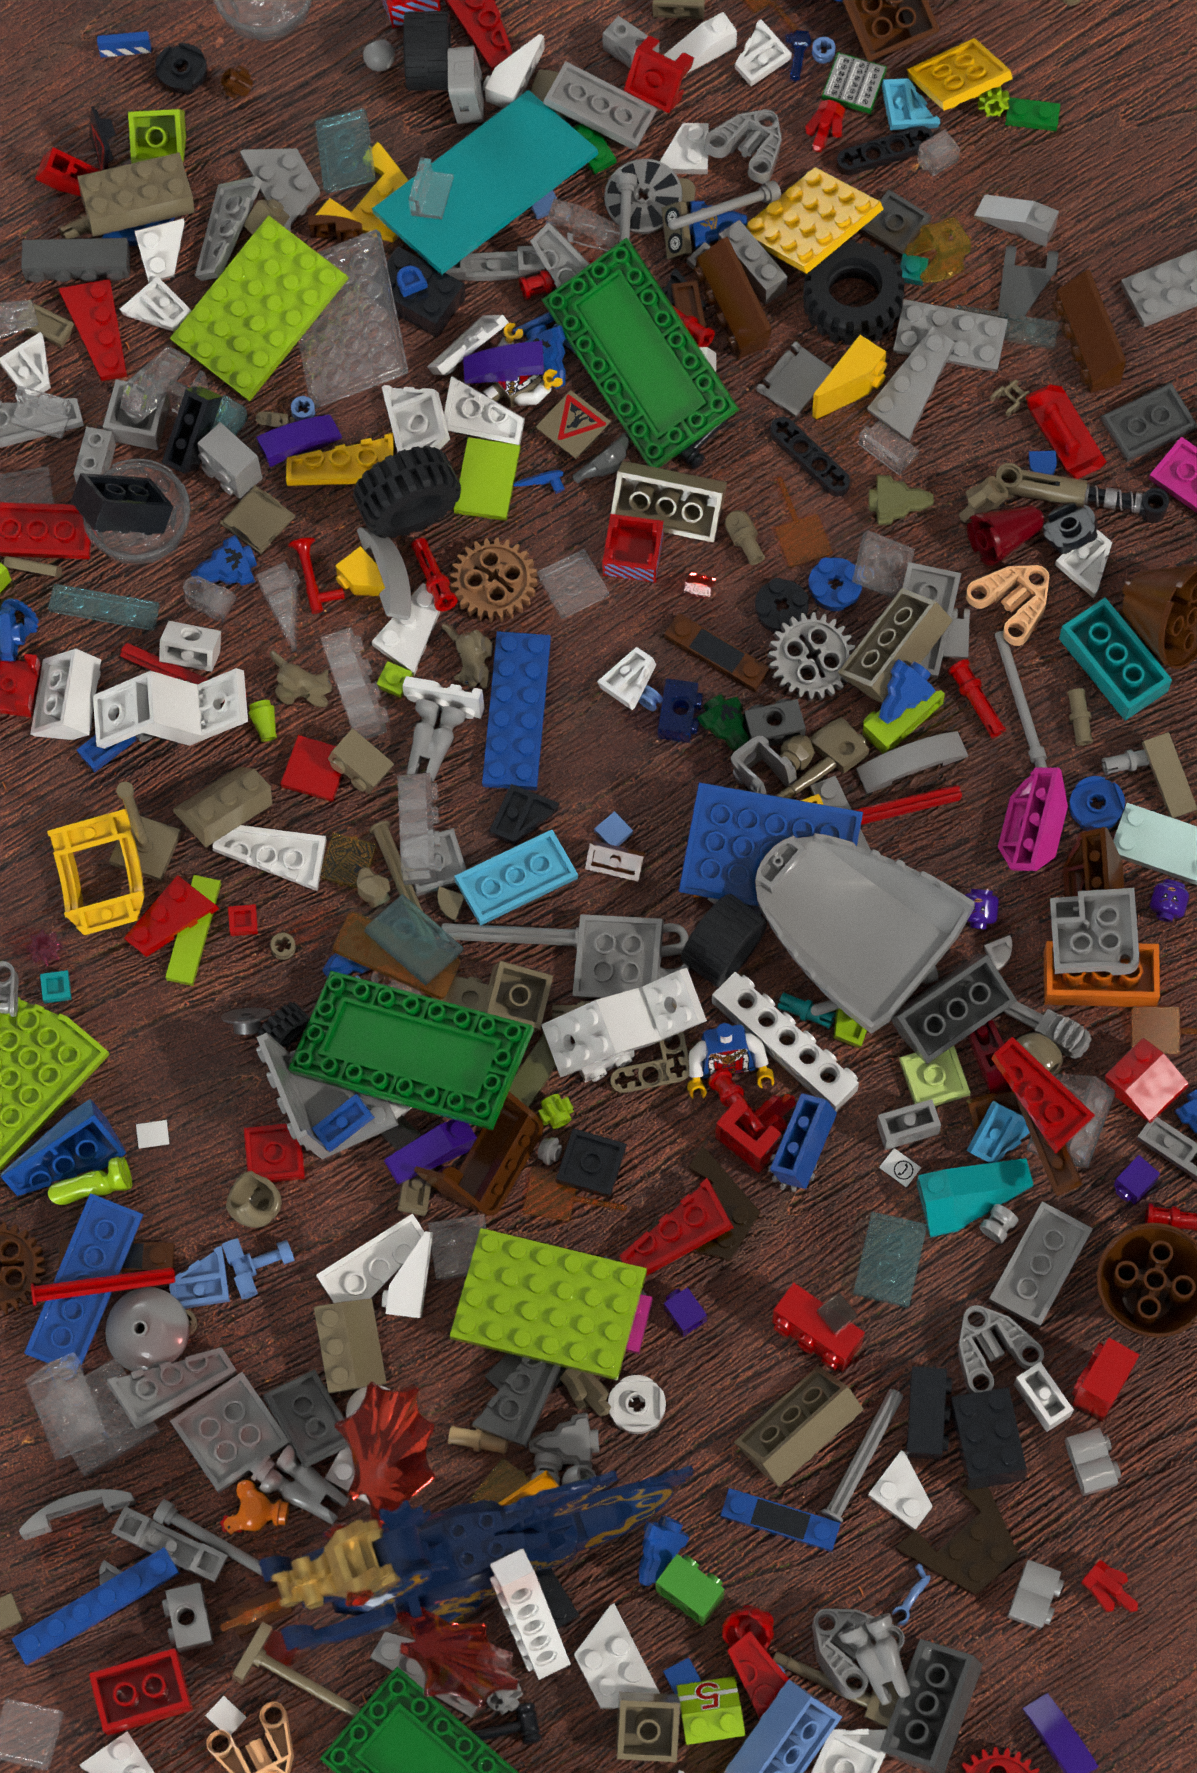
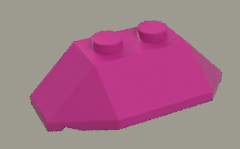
[998,767,1068,871]

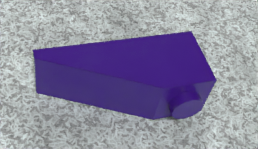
[384,1119,477,1184]

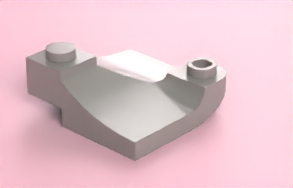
[1050,888,1139,975]

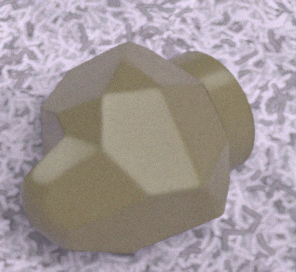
[780,735,815,771]
[357,867,390,909]

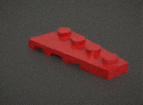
[444,0,513,73]
[58,279,127,381]
[991,1037,1095,1154]
[727,1631,790,1719]

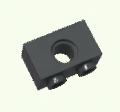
[744,698,806,747]

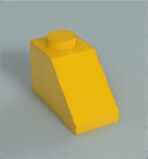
[335,546,385,597]

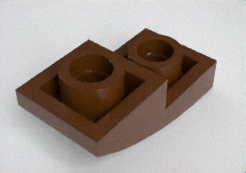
[308,215,364,244]

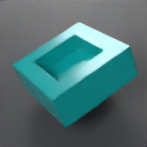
[900,253,929,286]
[40,970,72,1004]

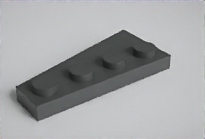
[472,1357,561,1448]

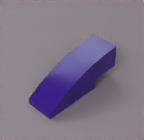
[463,341,544,384]
[256,415,342,467]
[1022,1693,1099,1773]

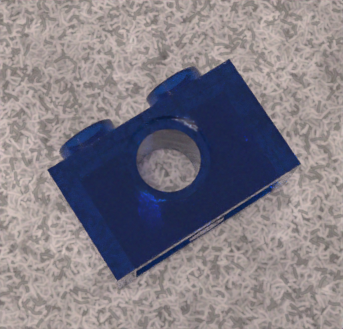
[658,678,703,743]

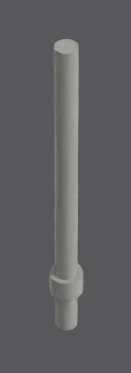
[994,631,1047,768]

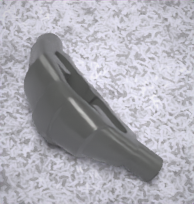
[573,433,631,483]

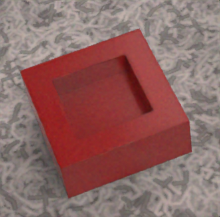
[228,904,258,936]

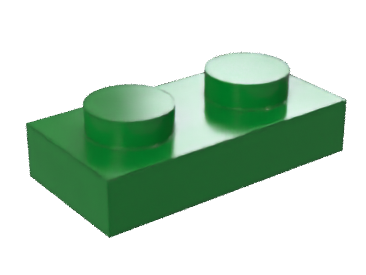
[1005,97,1060,132]
[573,123,616,175]

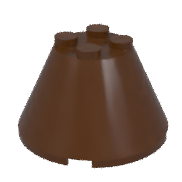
[1120,564,1197,669]
[1097,1223,1197,1338]

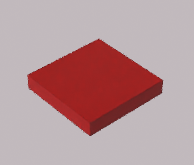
[281,735,343,802]
[244,1123,305,1182]

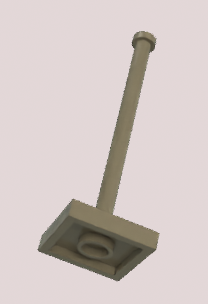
[109,782,182,882]
[232,1622,361,1718]

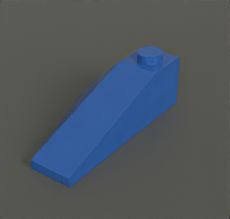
[0,1099,126,1196]

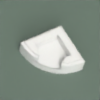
[984,935,1012,971]

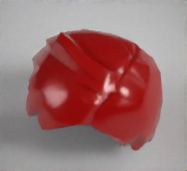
[722,1605,774,1650]

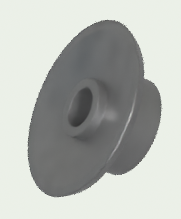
[221,1008,271,1035]

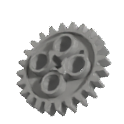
[767,612,855,701]

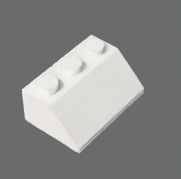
[30,648,101,740]

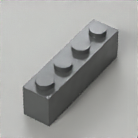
[21,238,130,282]

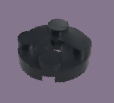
[155,43,208,95]
[1043,503,1098,554]
[755,578,809,633]

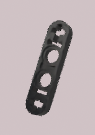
[836,126,934,176]
[770,417,850,497]

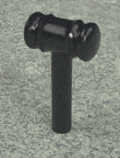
[678,419,728,469]
[472,1702,542,1745]

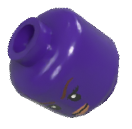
[1149,879,1189,923]
[965,889,999,929]

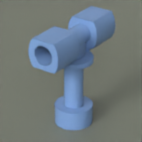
[222,1238,295,1300]

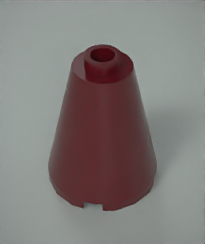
[967,505,1044,566]

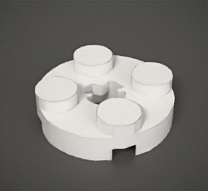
[608,1375,666,1434]

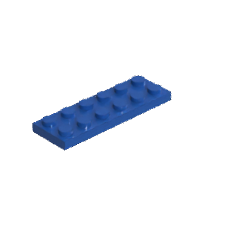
[482,631,551,791]
[24,1193,144,1375]

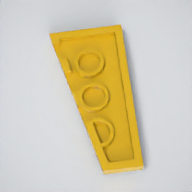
[286,433,394,486]

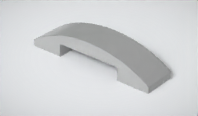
[445,246,545,281]
[357,527,411,620]
[856,731,968,794]
[19,1489,136,1540]
[111,1506,228,1582]

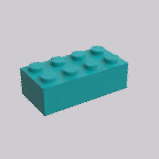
[1059,597,1172,721]

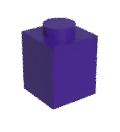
[1113,1155,1160,1205]
[664,1287,707,1337]

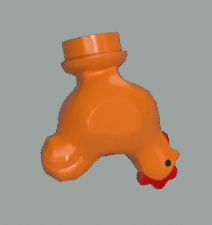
[220,1480,290,1535]

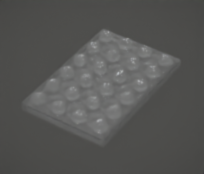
[298,229,409,409]

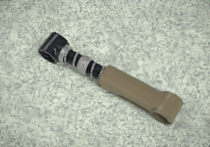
[995,463,1169,523]

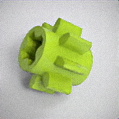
[978,86,1009,117]
[538,1094,574,1129]

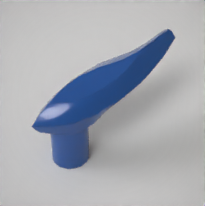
[513,470,565,494]

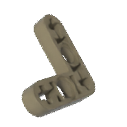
[610,1003,689,1093]

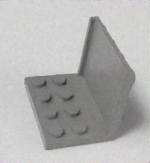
[256,1033,399,1160]

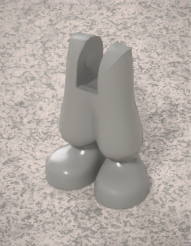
[407,699,466,782]
[259,1444,349,1524]
[839,1613,911,1705]

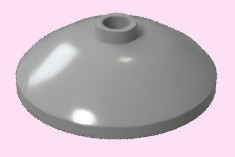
[105,1287,189,1372]

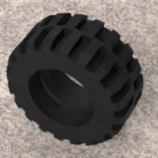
[803,239,905,345]
[353,446,461,538]

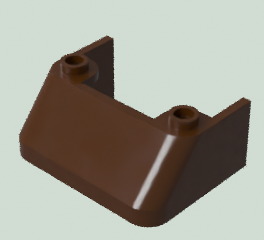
[414,1092,543,1216]

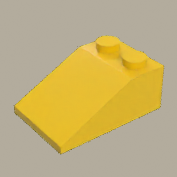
[812,335,887,419]

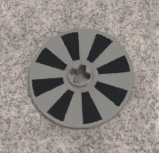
[604,159,683,234]

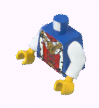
[687,1023,774,1099]

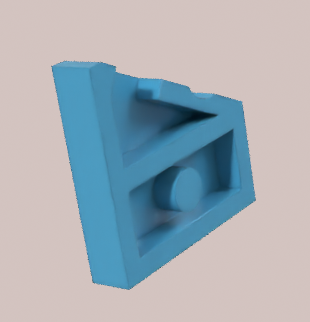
[967,1101,1030,1163]

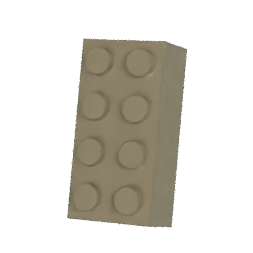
[78,152,195,237]

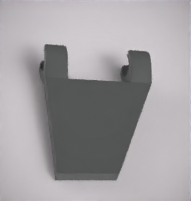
[998,246,1058,318]

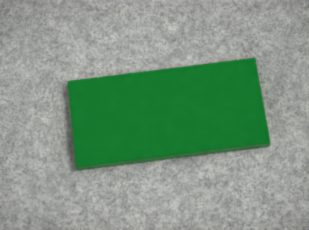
[542,237,740,468]
[288,971,534,1130]
[320,1666,519,1773]

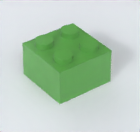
[656,1554,725,1626]

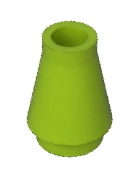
[248,700,277,742]

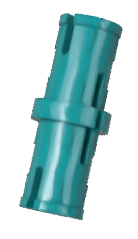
[777,992,836,1029]

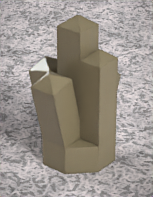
[959,476,1008,523]
[560,1368,611,1416]

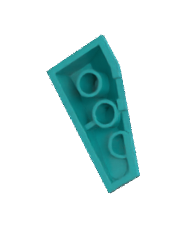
[916,1158,1034,1238]

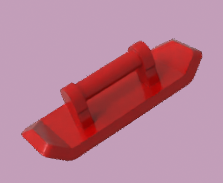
[1026,384,1107,479]

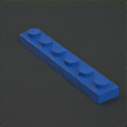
[12,1547,180,1665]

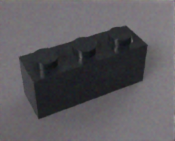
[162,386,223,474]
[906,1366,952,1460]

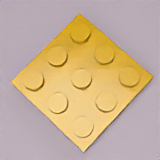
[907,38,1012,111]

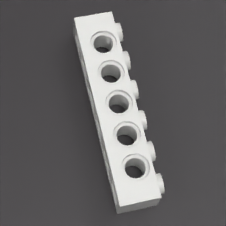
[712,972,859,1112]
[490,1549,570,1680]

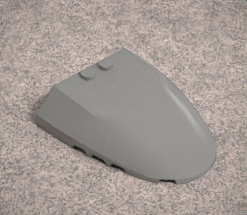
[755,833,975,1034]

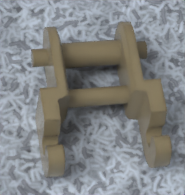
[990,379,1030,417]
[256,411,296,427]

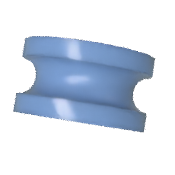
[812,37,835,64]
[291,396,315,421]
[638,685,663,711]

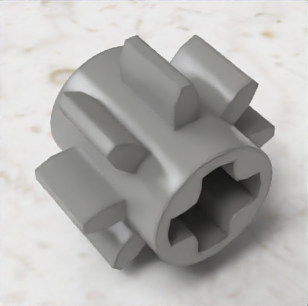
[485,1675,523,1714]

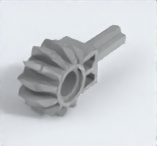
[1004,1002,1092,1058]

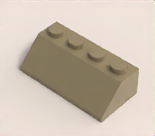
[611,461,727,543]
[838,588,953,703]
[734,1365,864,1487]

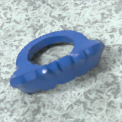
[0,598,39,637]

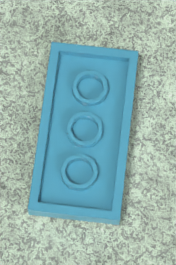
[454,829,578,926]

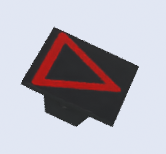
[89,106,116,171]

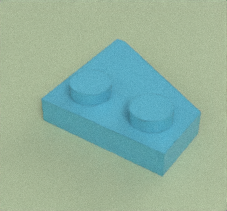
[881,78,940,130]

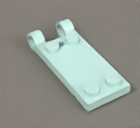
[1113,803,1197,885]

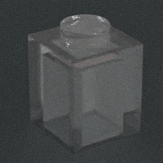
[917,129,960,177]

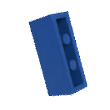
[770,1093,837,1189]

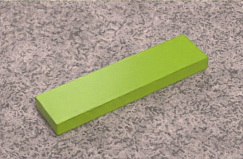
[165,875,221,986]

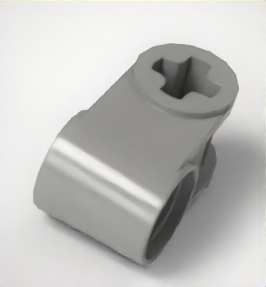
[0,961,19,1017]

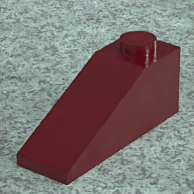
[967,1019,1011,1094]

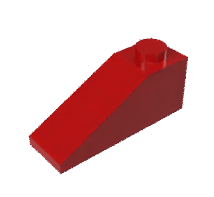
[35,147,101,196]

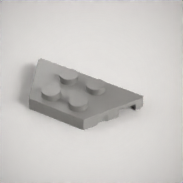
[240,148,320,231]

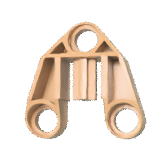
[966,565,1049,646]
[206,1702,294,1773]

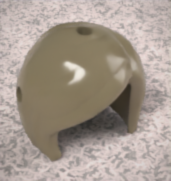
[1016,1033,1063,1075]
[226,1171,282,1228]

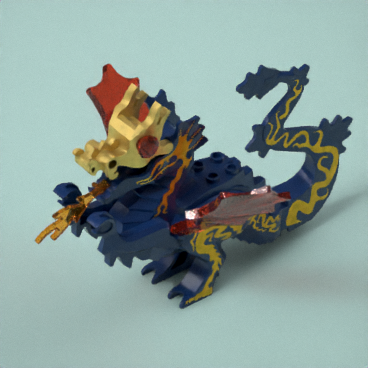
[220,1381,694,1707]

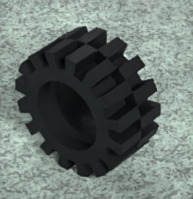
[258,1002,310,1048]

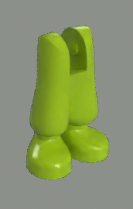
[48,1157,132,1205]

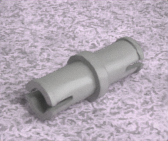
[1102,749,1149,775]

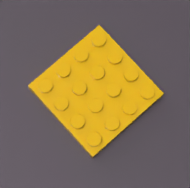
[745,167,884,274]

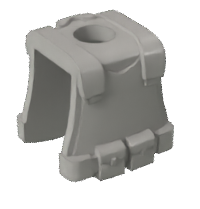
[731,736,796,794]

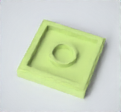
[899,1046,971,1106]

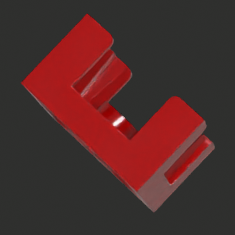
[624,35,695,113]
[0,654,42,717]
[715,1098,782,1173]

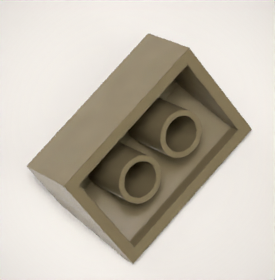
[173,766,272,847]
[314,1298,387,1394]

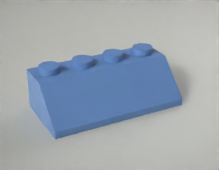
[724,1679,842,1773]

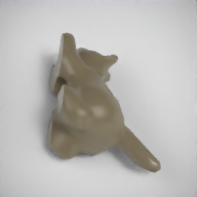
[442,623,493,689]
[270,650,333,707]

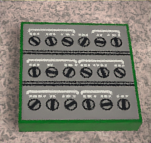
[822,52,887,114]

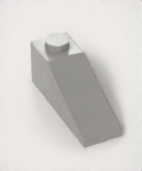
[974,195,1059,247]

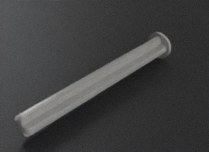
[441,923,579,949]
[821,1389,903,1523]

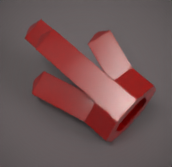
[805,100,845,152]
[754,1094,796,1134]
[1081,1559,1138,1613]

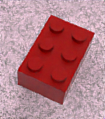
[772,1282,865,1372]
[1071,1337,1139,1422]
[89,1648,193,1736]

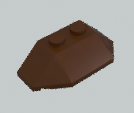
[1063,827,1124,897]

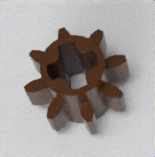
[221,65,253,100]

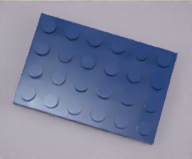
[678,782,863,907]

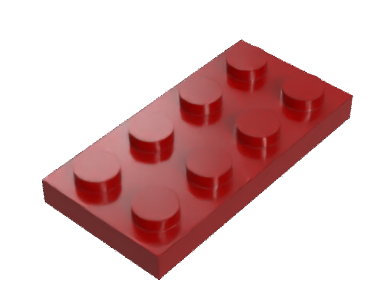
[0,502,92,559]

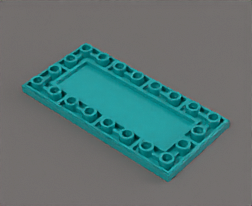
[372,90,598,275]

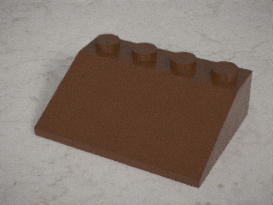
[843,0,940,62]

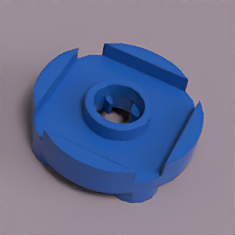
[808,557,863,611]
[1069,776,1125,831]

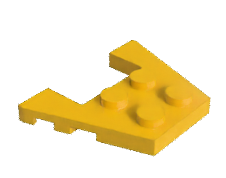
[316,142,409,243]

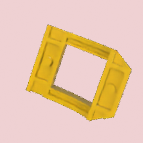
[47,809,145,935]

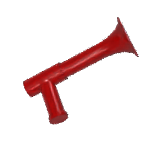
[288,537,345,614]

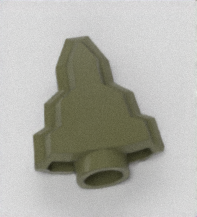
[868,474,934,526]

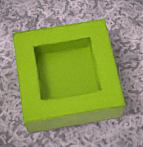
[376,661,413,698]

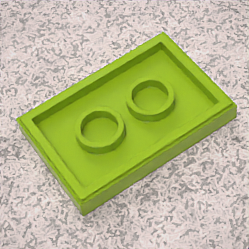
[454,437,521,521]

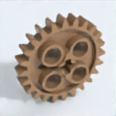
[450,537,538,623]

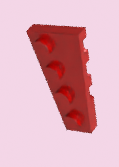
[619,1178,734,1276]

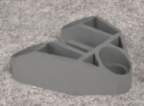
[704,110,782,184]
[957,1305,1044,1394]
[812,1609,905,1699]

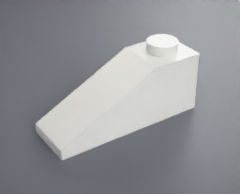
[664,12,737,74]
[483,34,545,108]
[382,1231,433,1318]

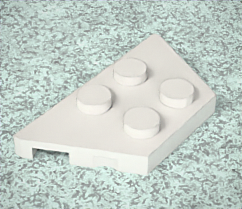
[382,385,450,452]
[574,1604,660,1709]
[811,1729,887,1773]

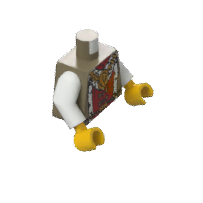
[482,323,563,407]

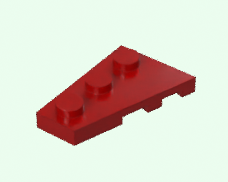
[124,875,219,957]

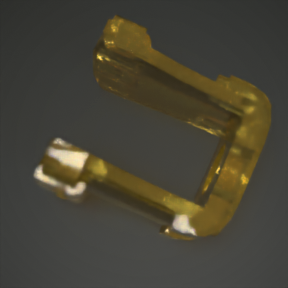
[905,217,971,283]

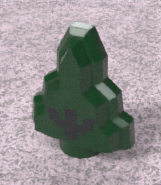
[697,694,750,752]

